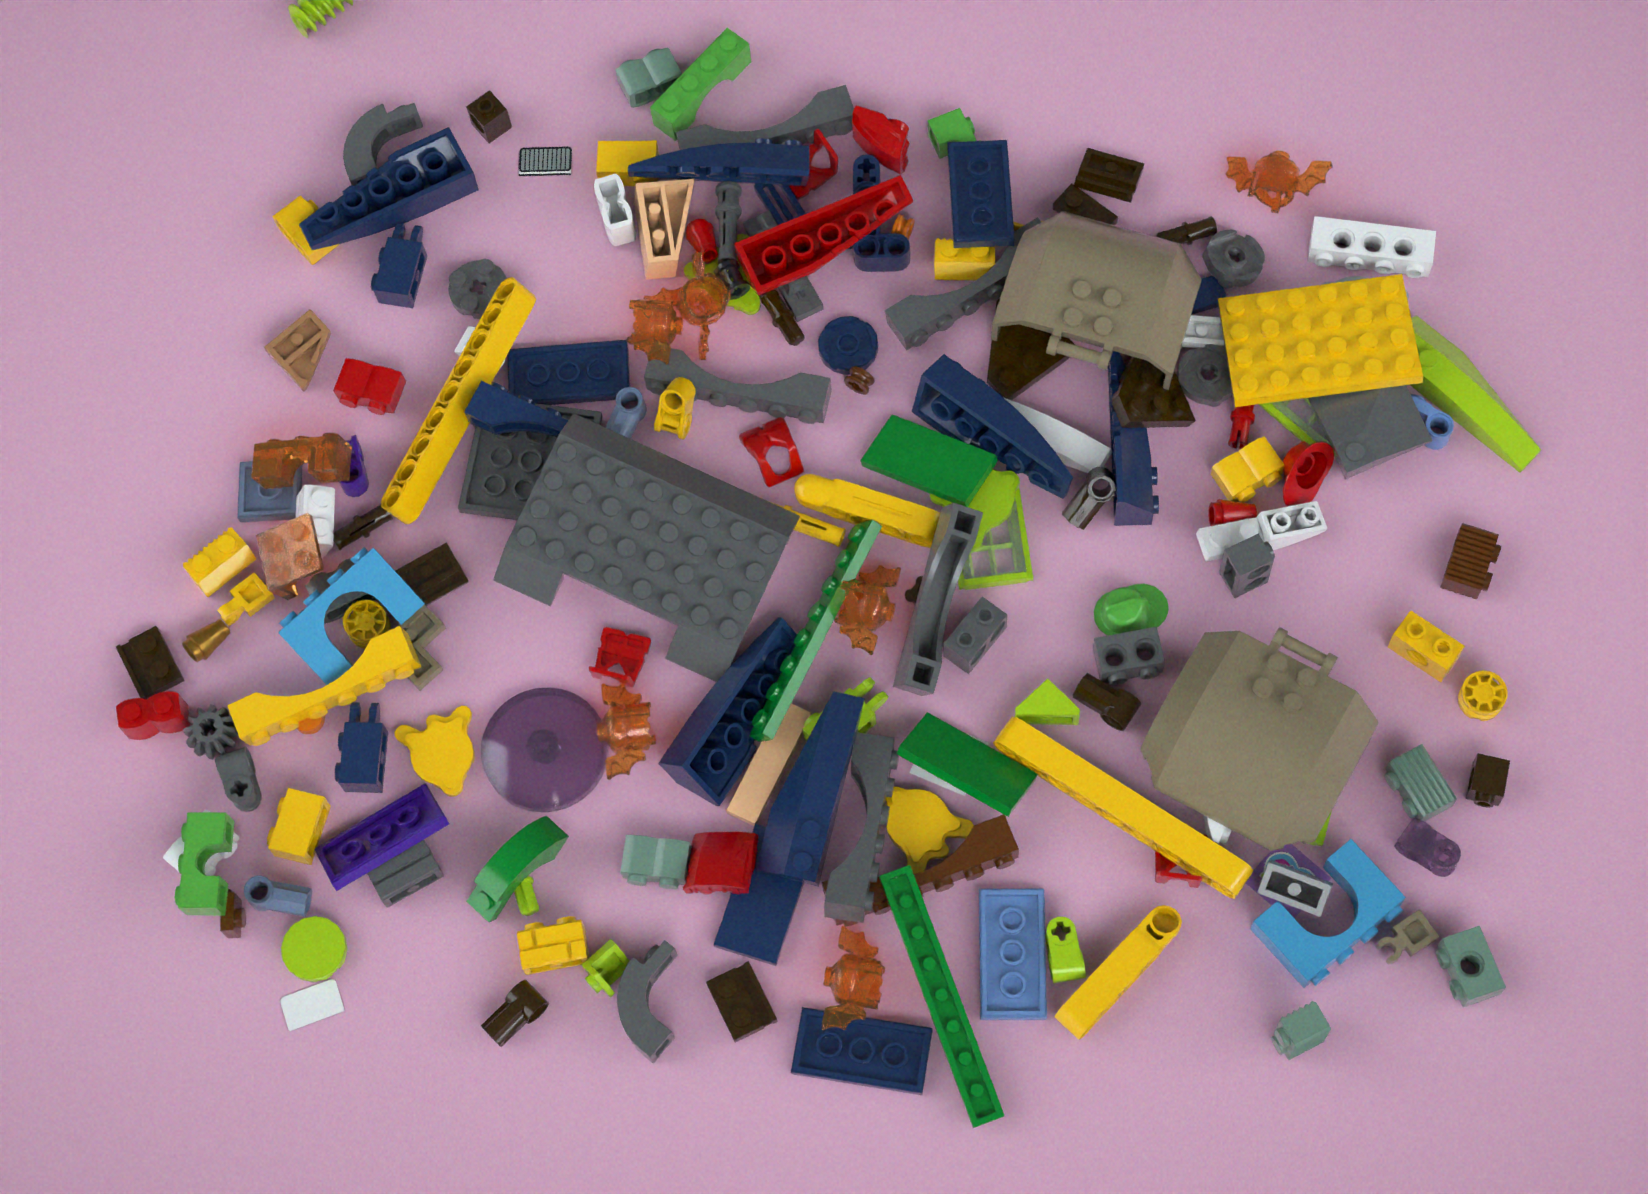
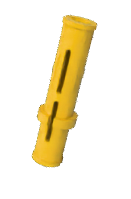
[759,497,846,547]

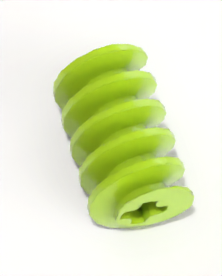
[288,0,353,38]

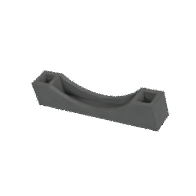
[676,85,854,150]
[885,217,1041,351]
[644,345,832,424]
[893,503,983,696]
[824,732,899,923]

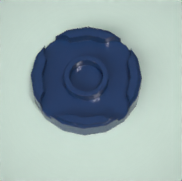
[818,316,878,375]

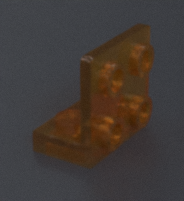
[256,513,324,600]

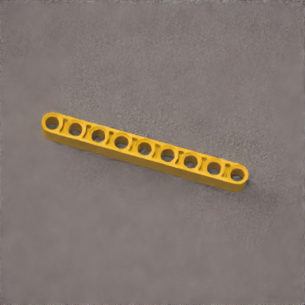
[381,277,536,524]
[993,716,1253,899]

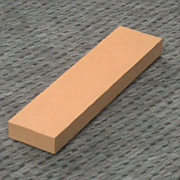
[726,704,812,826]

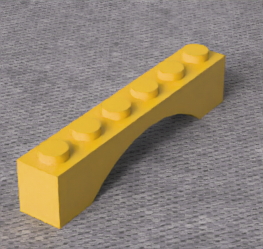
[227,626,422,746]

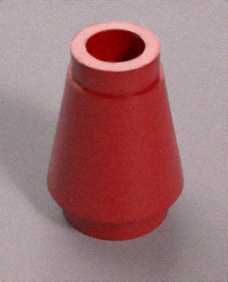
[685,218,718,262]
[1208,499,1257,526]

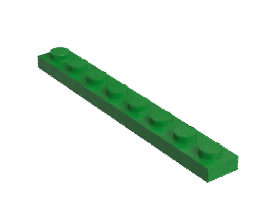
[749,519,882,742]
[879,865,1005,1128]

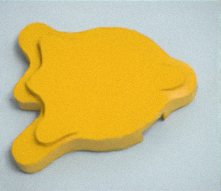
[394,706,475,797]
[886,786,974,874]

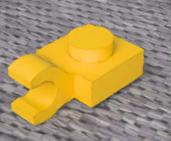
[217,572,275,626]

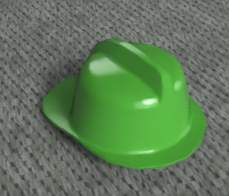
[1094,584,1169,636]

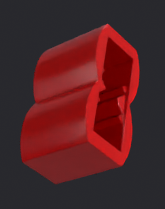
[333,358,406,415]
[116,691,191,740]

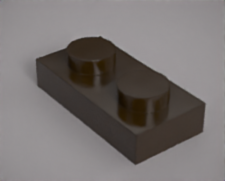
[1052,183,1118,225]

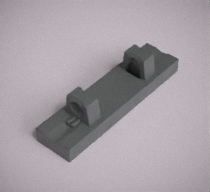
[743,210,824,322]

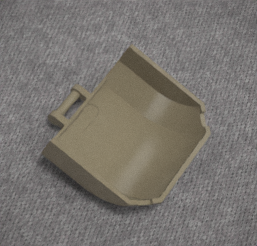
[991,211,1202,390]
[1140,627,1379,851]

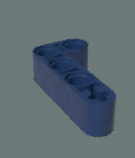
[853,154,911,272]

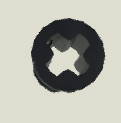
[714,260,750,300]

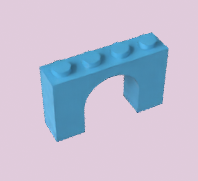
[278,547,425,685]
[1250,839,1406,988]

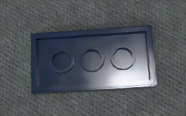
[947,140,1015,248]
[507,340,630,405]
[714,824,804,966]
[791,1007,933,1095]

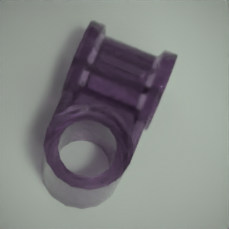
[1394,818,1461,877]

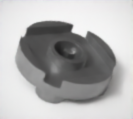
[1202,230,1265,289]
[448,258,507,319]
[1178,344,1233,407]

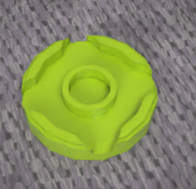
[281,916,348,982]

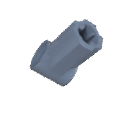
[605,387,647,439]
[244,876,312,917]

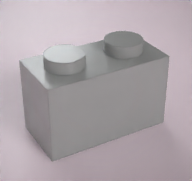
[1257,860,1333,917]

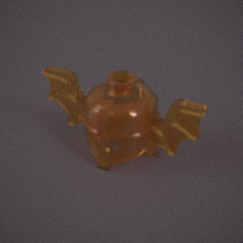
[1226,151,1333,213]
[676,252,731,360]
[627,287,683,365]
[834,565,901,655]
[596,683,656,780]
[822,926,885,1030]

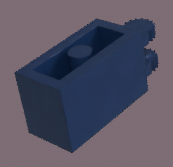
[371,222,427,309]
[335,702,388,793]

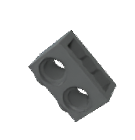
[1219,533,1275,598]
[943,597,1007,674]
[1093,627,1165,685]

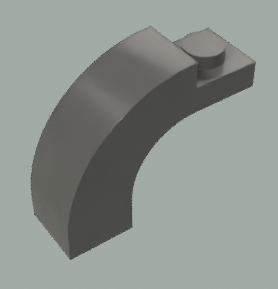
[343,103,423,186]
[617,940,678,1064]

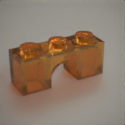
[251,433,352,489]

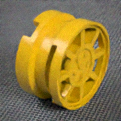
[343,600,391,649]
[1458,670,1508,721]

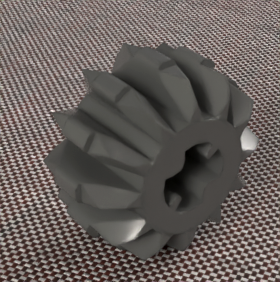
[184,704,239,760]

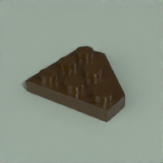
[987,298,1075,401]
[1111,356,1196,428]

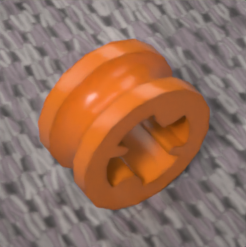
[891,214,915,240]

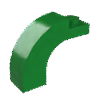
[466,816,569,922]

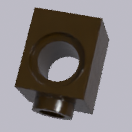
[466,90,512,144]
[1466,753,1510,808]

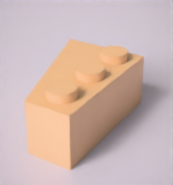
[634,178,695,280]

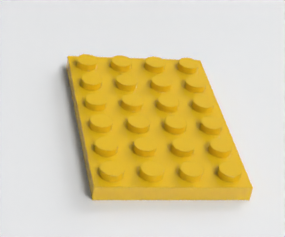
[1218,274,1423,407]

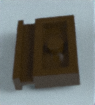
[1074,148,1144,203]
[395,542,469,606]
[116,626,185,699]
[706,961,778,1043]

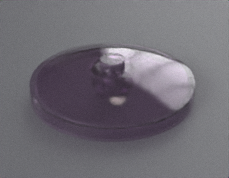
[481,688,609,812]

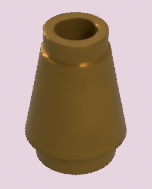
[182,619,231,663]

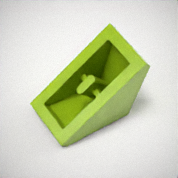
[1015,678,1080,725]

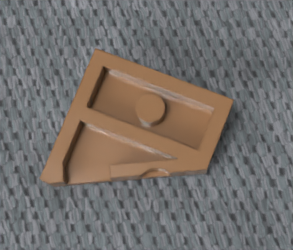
[264,309,331,392]

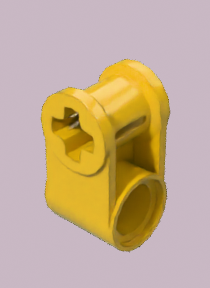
[654,377,696,440]

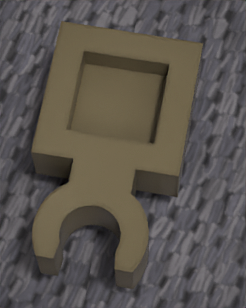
[1376,910,1439,964]

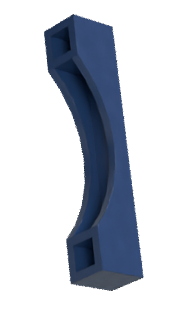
[464,381,568,437]

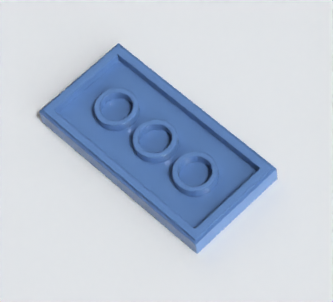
[979,889,1047,1020]

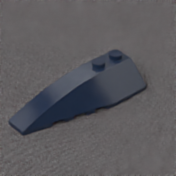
[299,127,479,250]
[628,138,809,187]
[1108,351,1159,526]
[912,354,1073,499]
[658,617,797,806]
[755,691,865,887]

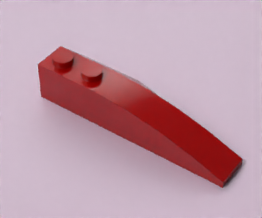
[734,175,913,296]

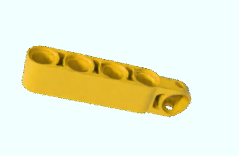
[794,474,940,548]
[1054,905,1182,1040]

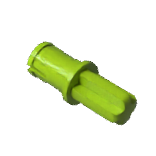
[514,875,539,916]

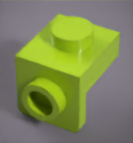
[581,939,630,997]

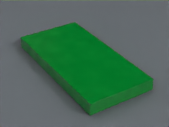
[860,414,998,507]
[897,712,1038,817]

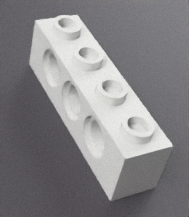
[1307,216,1436,278]

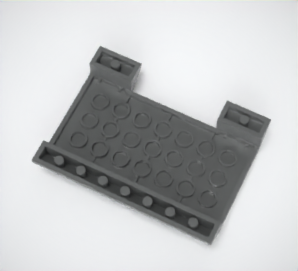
[493,413,800,682]

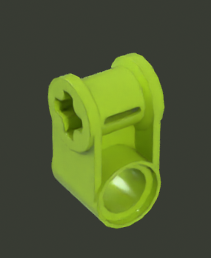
[1045,916,1086,984]

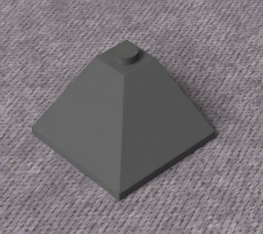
[1307,385,1432,480]

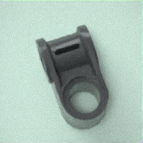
[215,746,262,812]

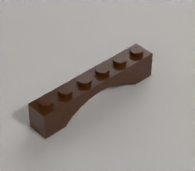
[822,814,1019,927]

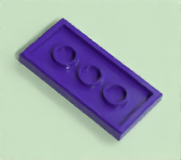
[314,783,449,891]

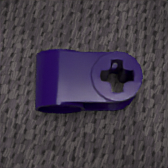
[326,435,369,497]

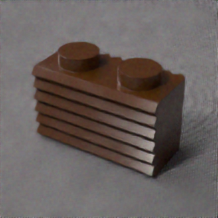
[1440,523,1502,599]

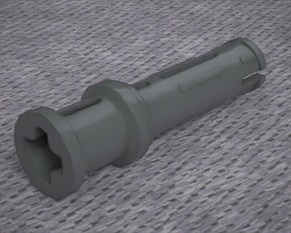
[715,181,742,264]

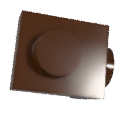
[220,889,246,938]

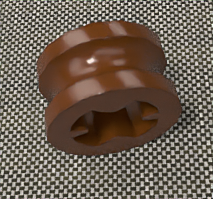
[844,366,875,395]

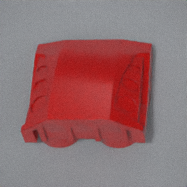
[852,105,910,174]
[683,832,758,895]

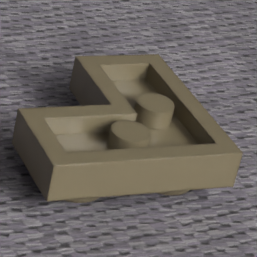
[397,604,446,691]

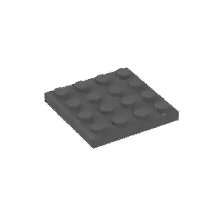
[458,403,603,520]

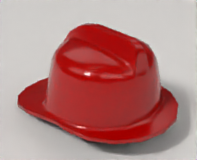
[1283,441,1334,507]

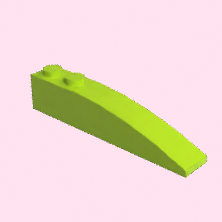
[1410,315,1541,473]

